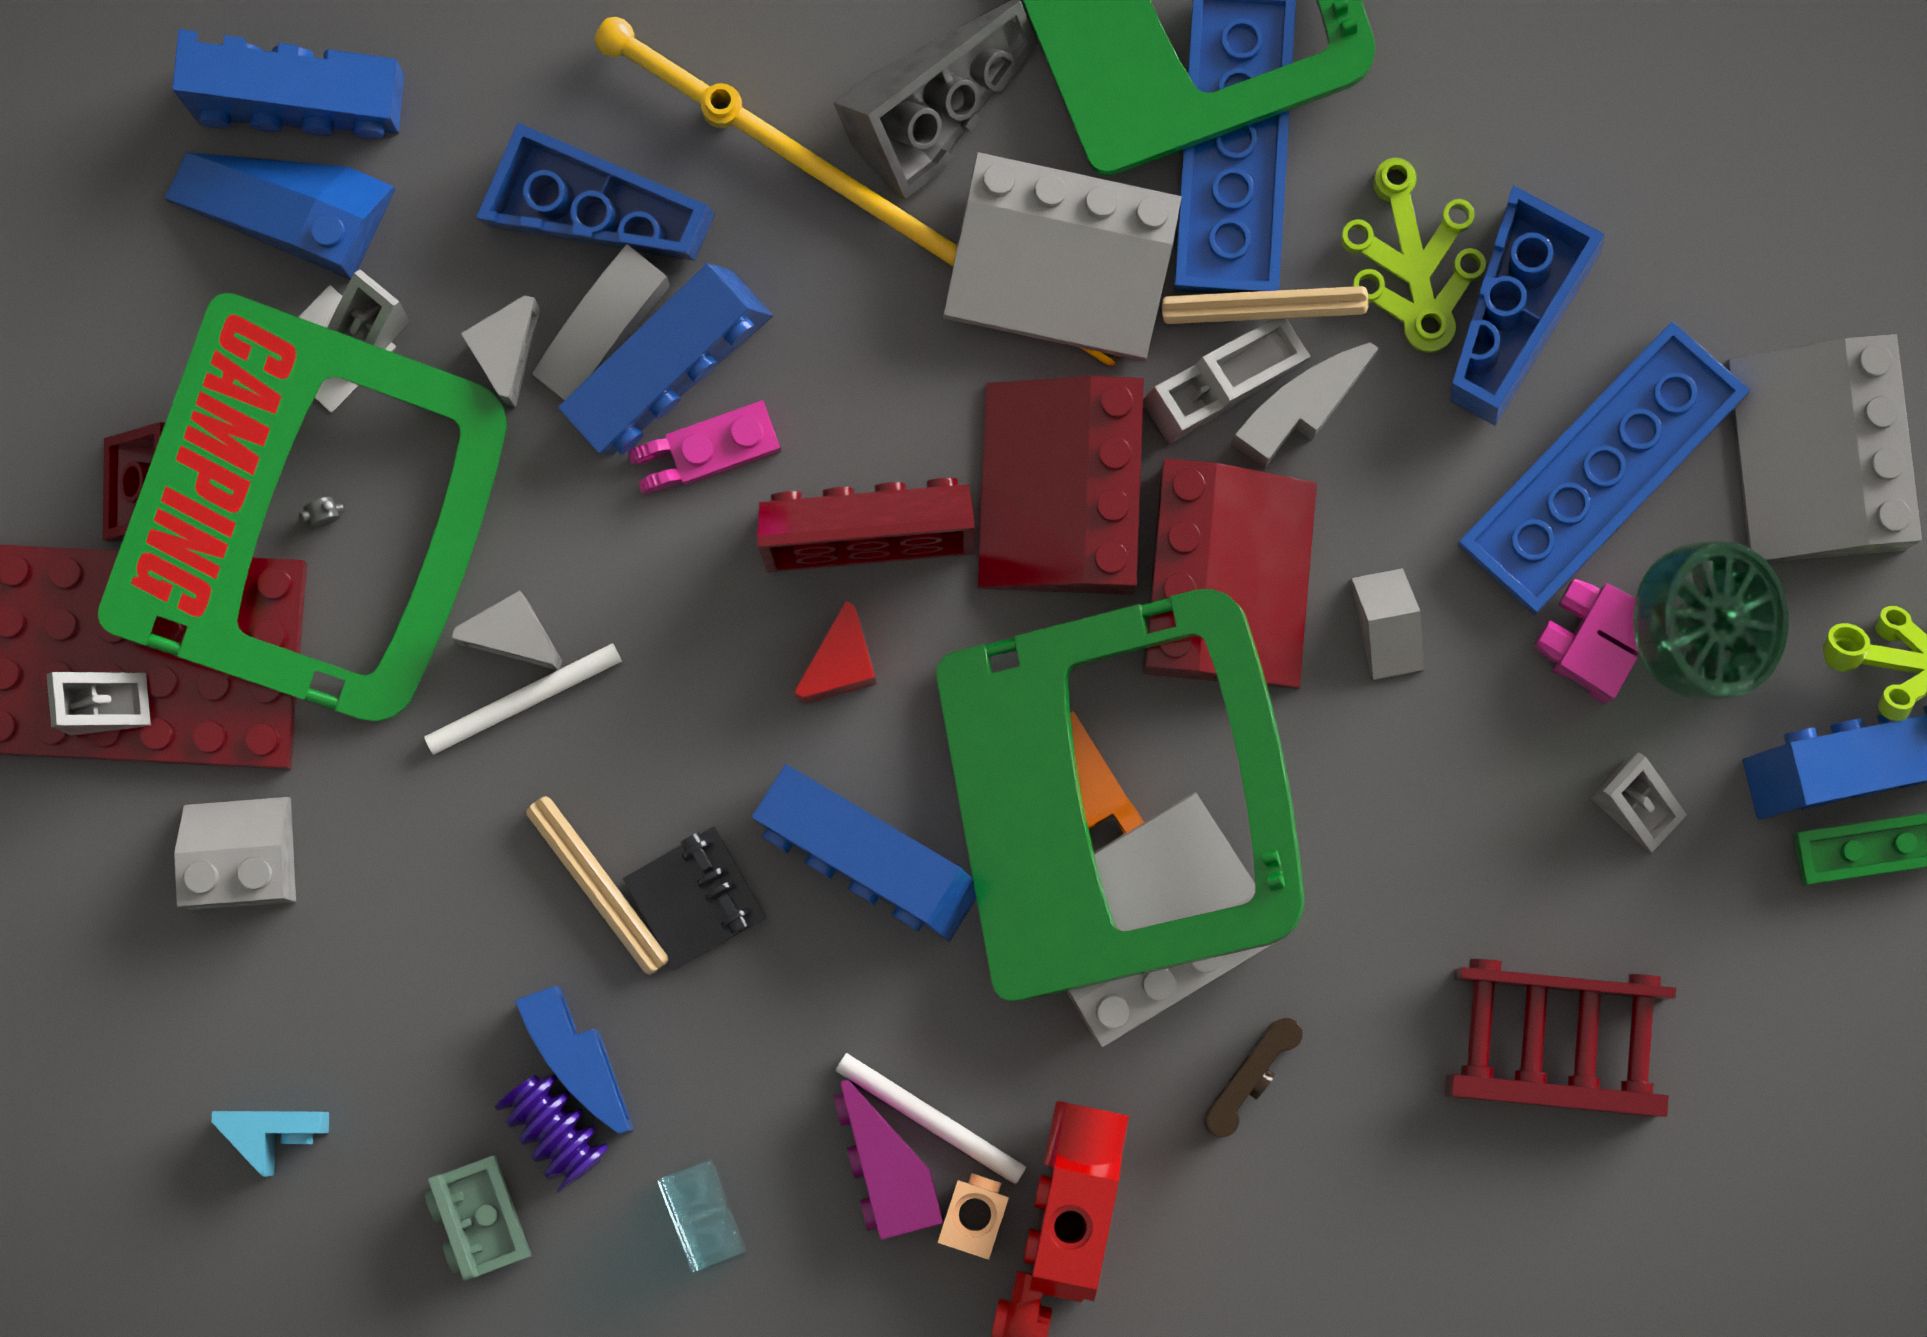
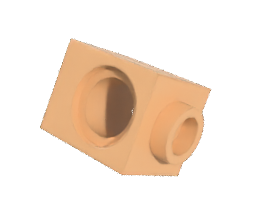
[938,1173,1009,1260]

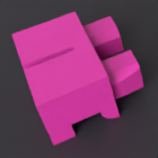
[1533,578,1664,704]

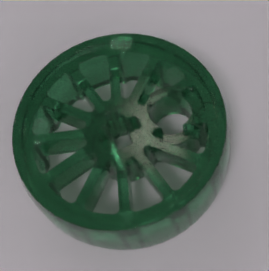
[1633,540,1789,700]

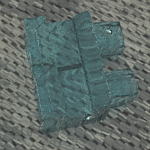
[657,1158,747,1273]

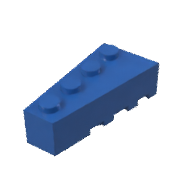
[172,29,404,139]
[476,122,715,261]
[1450,185,1605,426]
[558,263,774,455]
[1742,706,1927,820]
[752,764,976,942]

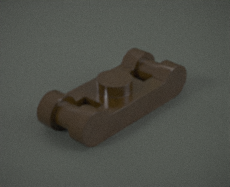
[1204,1018,1303,1137]

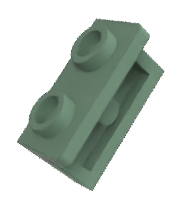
[425,1155,532,1281]

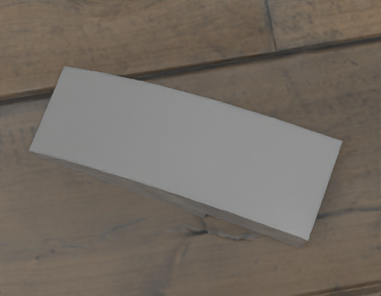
[532,244,670,401]
[1143,318,1311,445]
[1231,342,1379,469]

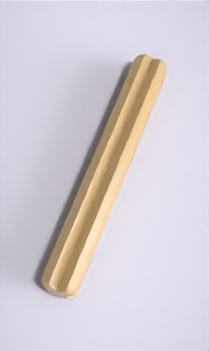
[1162,286,1368,324]
[526,796,668,975]

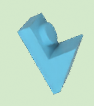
[211,1111,329,1177]

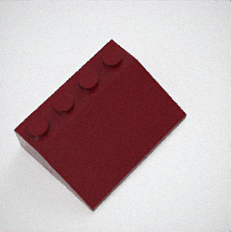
[978,376,1144,595]
[1143,458,1317,689]
[757,477,975,573]

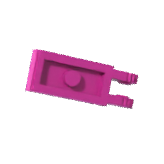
[628,400,781,495]

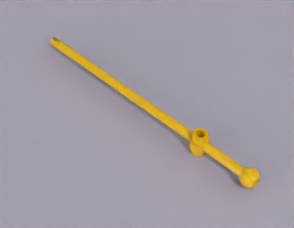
[594,17,1121,366]

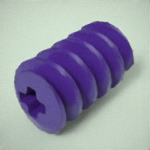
[494,1074,609,1193]

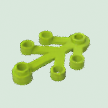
[1341,158,1486,353]
[1822,606,1927,721]

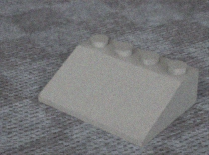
[943,152,1182,361]
[1727,334,1922,564]
[1066,792,1274,1047]

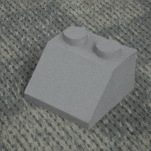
[174,797,296,910]

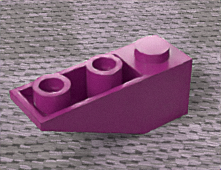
[833,1080,944,1240]

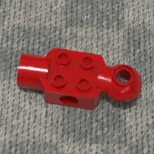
[991,1101,1130,1337]

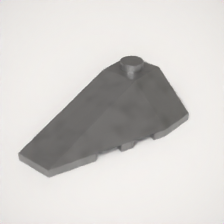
[833,0,1038,200]

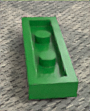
[1793,813,1927,886]

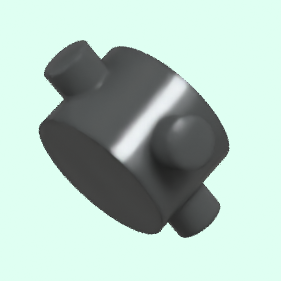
[299,497,344,528]

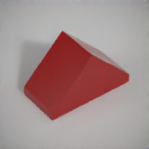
[794,601,877,704]

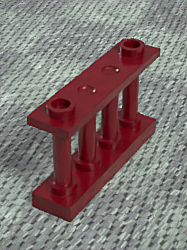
[1445,959,1676,1117]

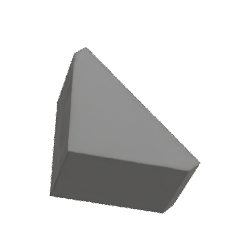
[327,270,410,349]
[461,295,541,408]
[1351,568,1424,681]
[452,590,562,670]
[47,672,151,736]
[1590,752,1687,853]

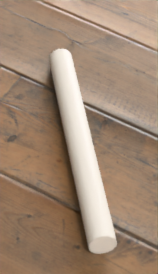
[424,643,622,755]
[835,1053,1026,1185]

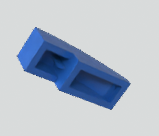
[515,986,634,1134]

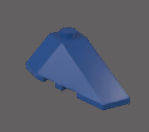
[165,152,396,280]

